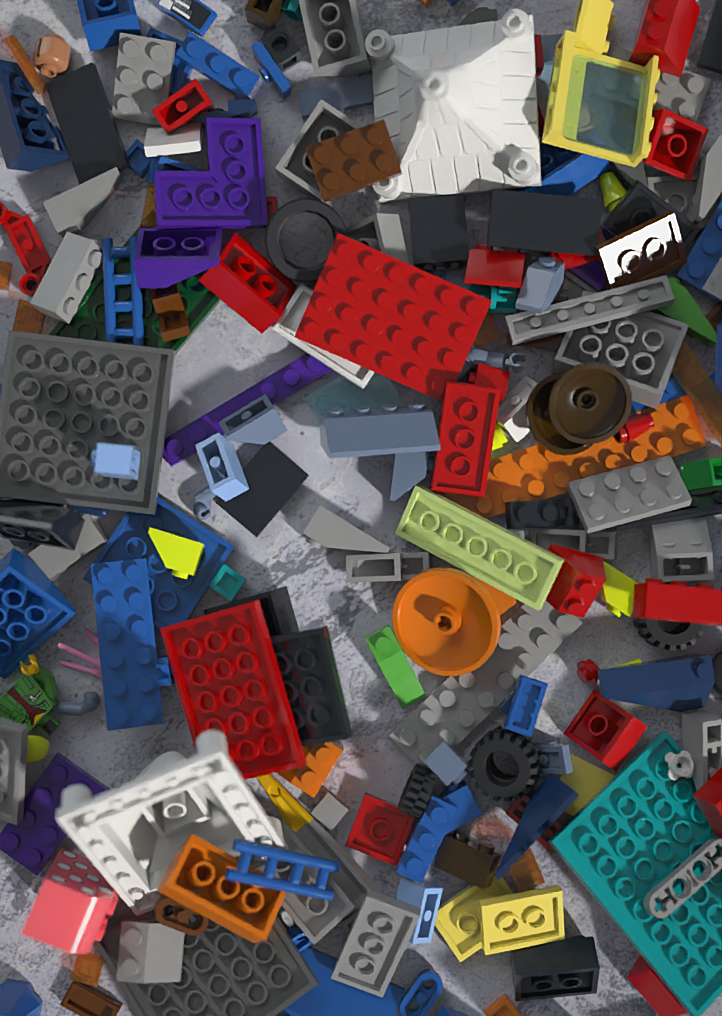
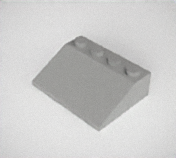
[553,290,689,409]

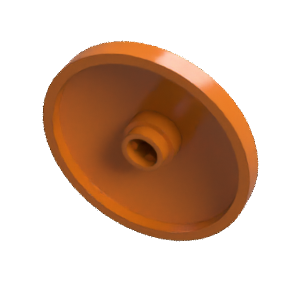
[392,567,501,676]

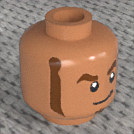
[33,33,71,78]

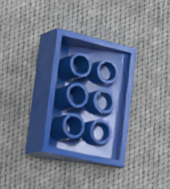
[0,548,76,679]
[275,946,405,1016]

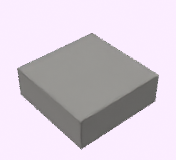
[310,791,349,831]

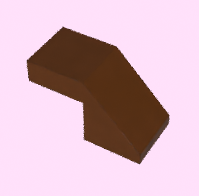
[150,282,191,342]

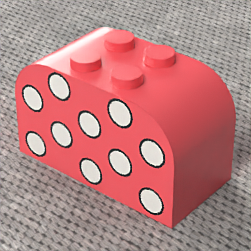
[21,847,119,954]

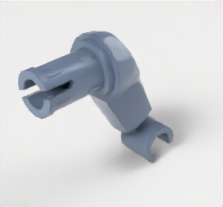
[456,348,526,382]

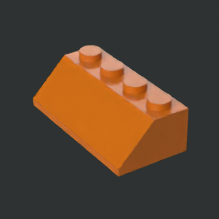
[157,833,286,943]

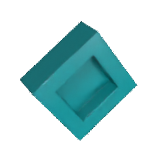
[209,564,247,602]

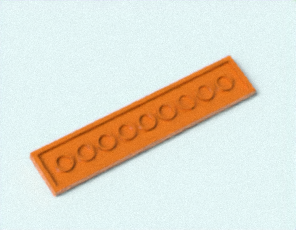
[435,395,707,519]

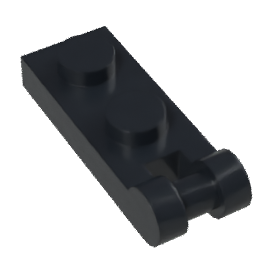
[505,498,580,530]

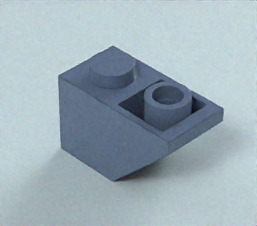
[424,740,469,786]

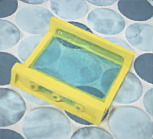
[542,30,660,167]

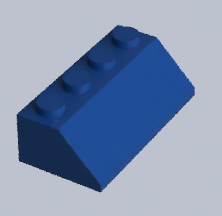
[506,131,611,196]

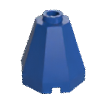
[0,979,43,1016]

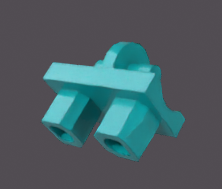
[467,284,517,315]

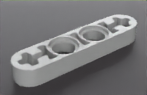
[643,839,722,918]

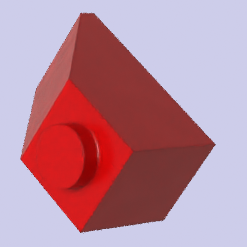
[151,78,214,134]

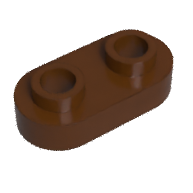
[153,895,209,936]

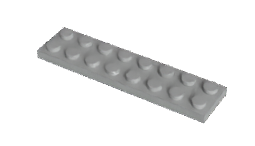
[388,600,583,769]

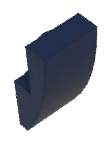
[201,96,257,131]

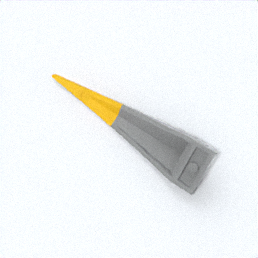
[257,774,382,934]

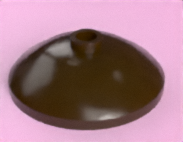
[548,362,632,444]
[526,373,593,455]

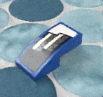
[155,0,218,37]

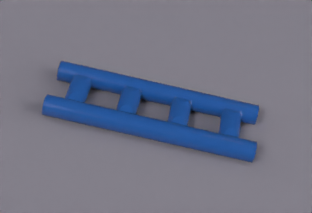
[102,237,144,346]
[225,839,340,901]

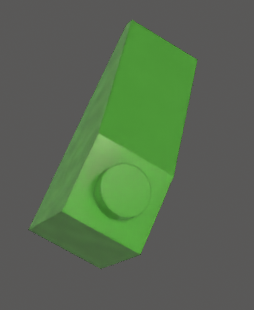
[649,275,717,348]
[365,624,427,709]

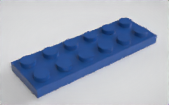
[90,558,164,731]

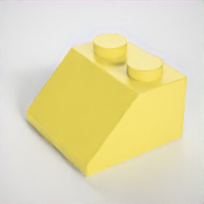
[572,0,616,66]

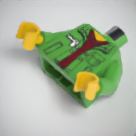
[0,654,61,736]

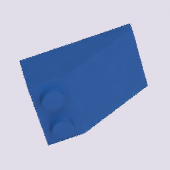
[77,0,142,52]

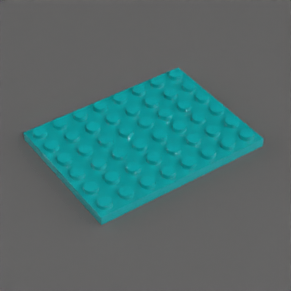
[548,731,722,1016]

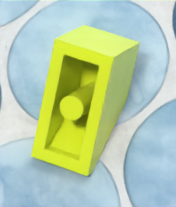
[148,527,205,579]
[599,561,637,618]

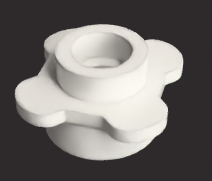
[665,751,694,780]

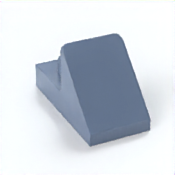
[534,740,573,774]

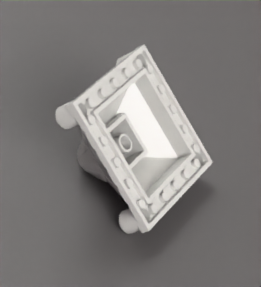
[365,9,542,203]
[56,730,289,916]

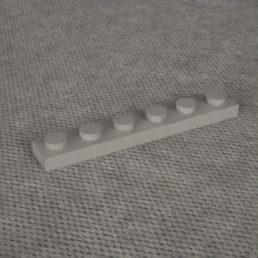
[505,275,675,346]

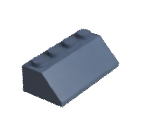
[319,402,440,459]

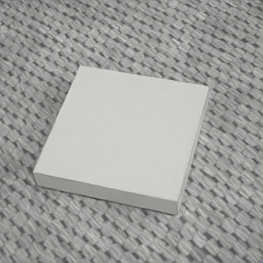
[144,122,202,157]

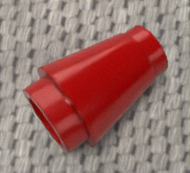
[613,412,654,444]

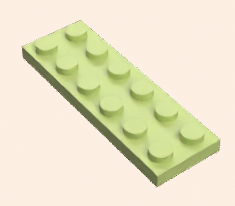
[395,484,564,611]

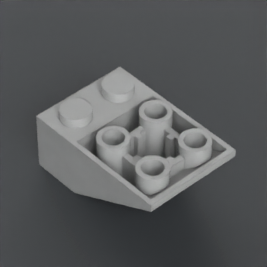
[648,517,714,582]

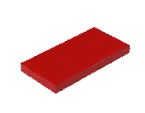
[430,380,501,498]

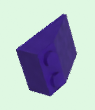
[133,227,222,289]

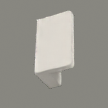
[496,376,538,443]

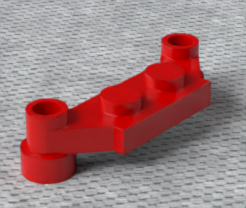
[0,202,52,297]

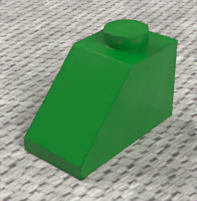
[680,457,722,490]

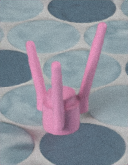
[57,629,102,679]

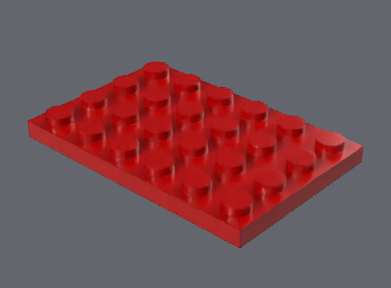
[294,233,492,401]
[160,600,307,780]

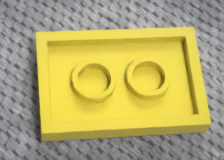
[435,869,514,962]
[478,885,565,955]

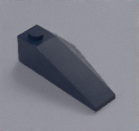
[0,60,70,172]
[597,653,715,712]
[494,774,579,880]

